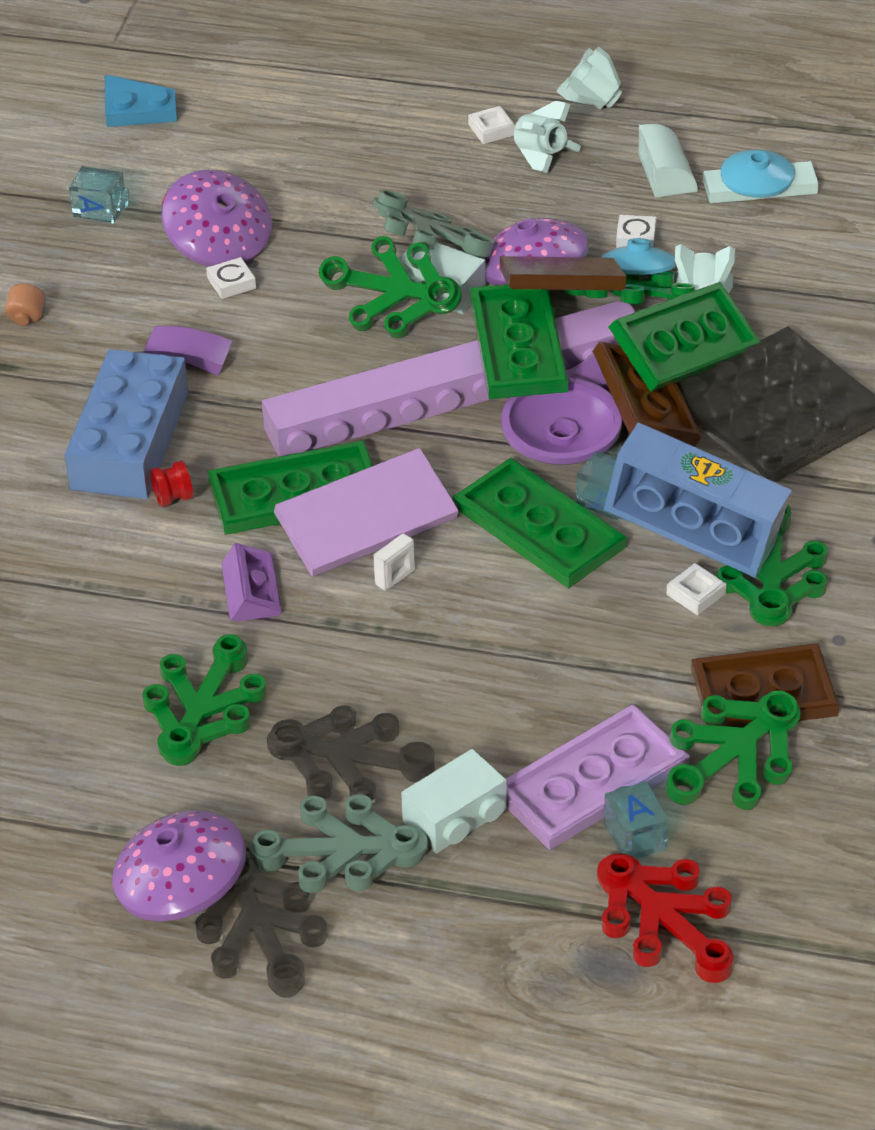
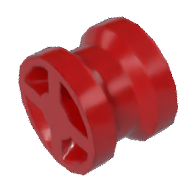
[150,460,194,508]

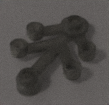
[267,705,435,805]
[195,855,328,998]

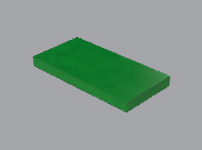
[608,282,762,392]
[470,284,568,399]
[207,440,373,535]
[452,457,627,589]

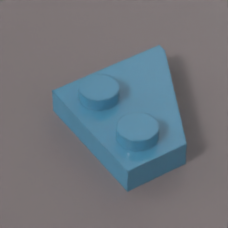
[104,75,177,127]

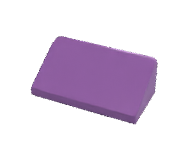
[222,543,282,621]

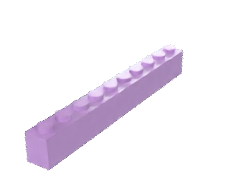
[262,301,635,457]

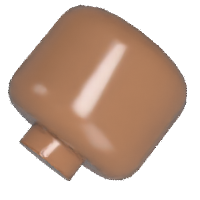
[5,283,45,326]

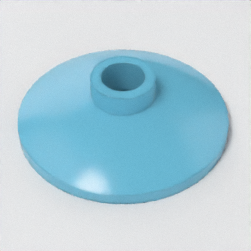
[721,149,794,198]
[601,238,676,275]

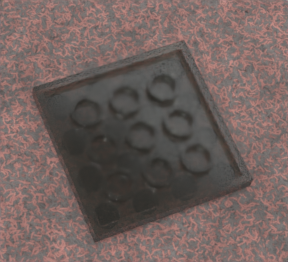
[677,326,875,482]

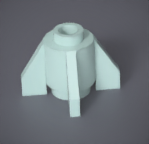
[556,46,622,109]
[514,101,581,173]
[674,244,735,293]

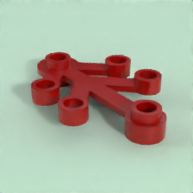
[597,853,734,983]

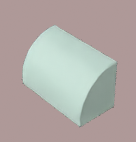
[638,124,698,198]

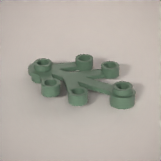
[372,190,495,260]
[249,794,428,893]

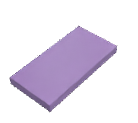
[274,448,459,577]
[506,704,690,850]

